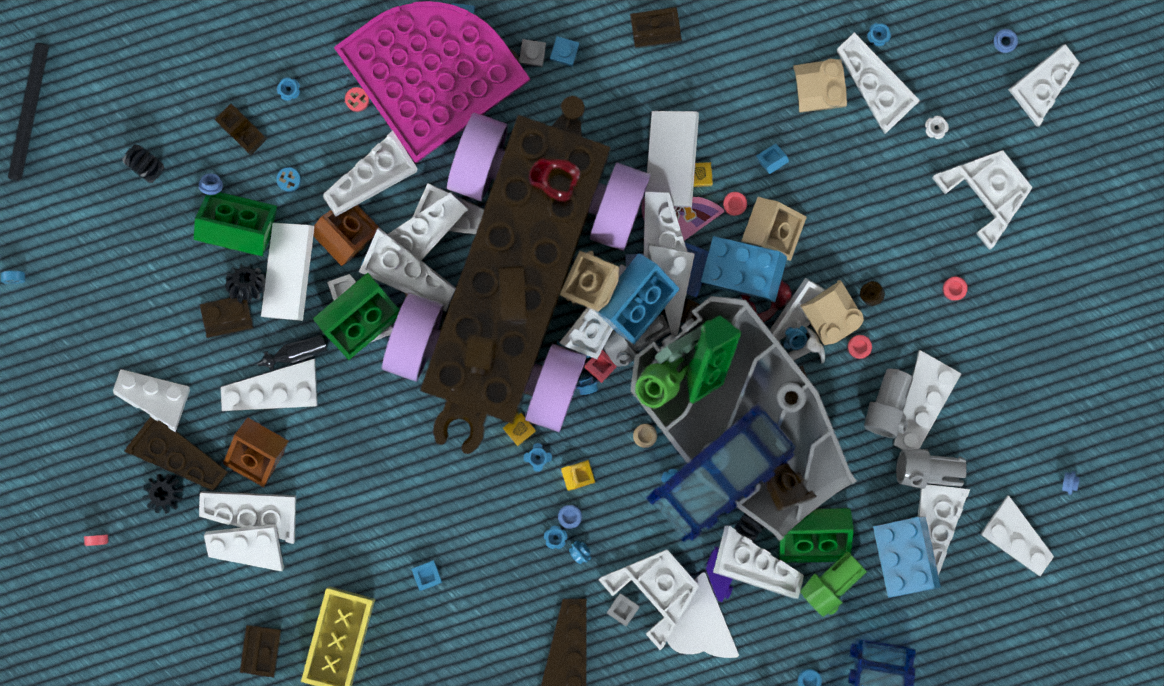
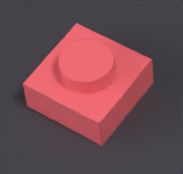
[584,350,617,383]

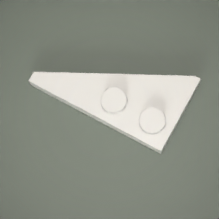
[648,244,694,336]
[769,278,825,343]

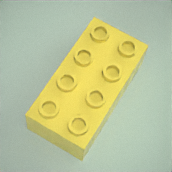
[301,586,375,686]

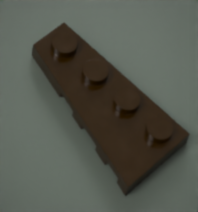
[735,416,817,511]
[124,417,229,491]
[541,598,587,686]

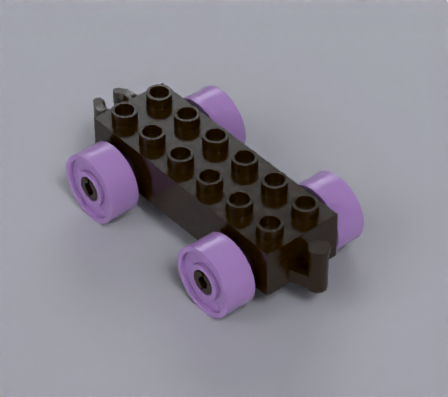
[382,96,651,454]

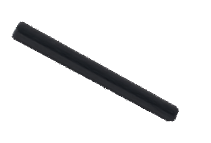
[8,43,49,181]

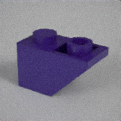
[705,546,734,602]

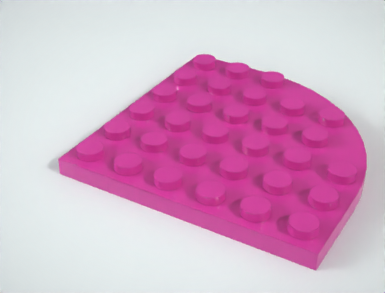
[334,1,531,163]

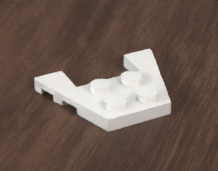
[932,150,1033,250]
[599,549,699,650]

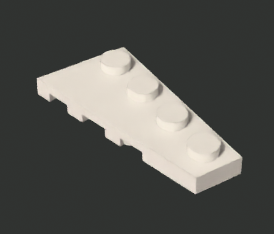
[836,33,920,134]
[388,192,469,260]
[359,228,456,311]
[560,265,627,359]
[893,350,961,450]
[221,359,318,411]
[918,485,970,575]
[199,491,296,544]
[713,526,804,599]

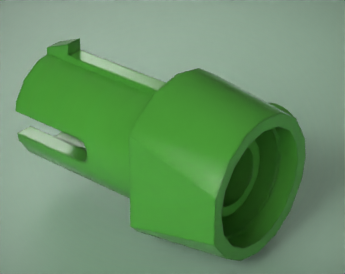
[635,357,688,408]
[800,551,867,617]

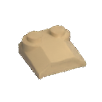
[793,59,847,113]
[560,251,619,311]
[800,280,864,345]

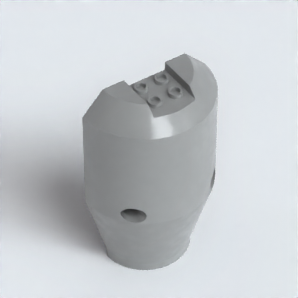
[631,296,857,541]

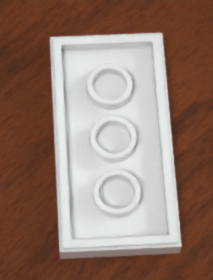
[646,111,699,207]
[261,223,315,321]

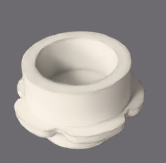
[925,116,949,139]

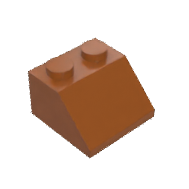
[313,205,379,266]
[223,418,289,488]

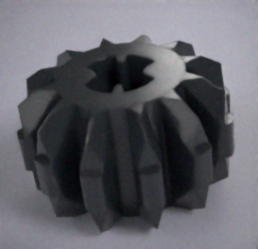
[123,144,164,183]
[225,263,266,304]
[143,474,184,514]
[734,513,764,542]

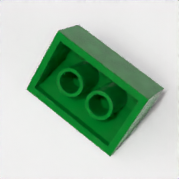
[194,192,277,257]
[313,273,400,360]
[687,315,742,404]
[778,508,854,563]

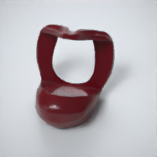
[529,159,580,201]
[741,280,792,322]

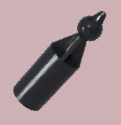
[257,331,329,370]

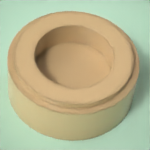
[633,424,657,448]

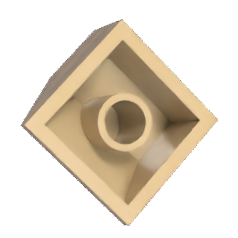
[741,197,807,261]

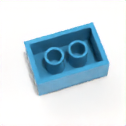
[701,236,788,302]
[594,253,680,344]
[873,517,941,598]

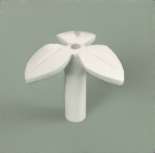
[788,327,825,364]

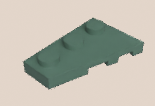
[654,325,703,364]

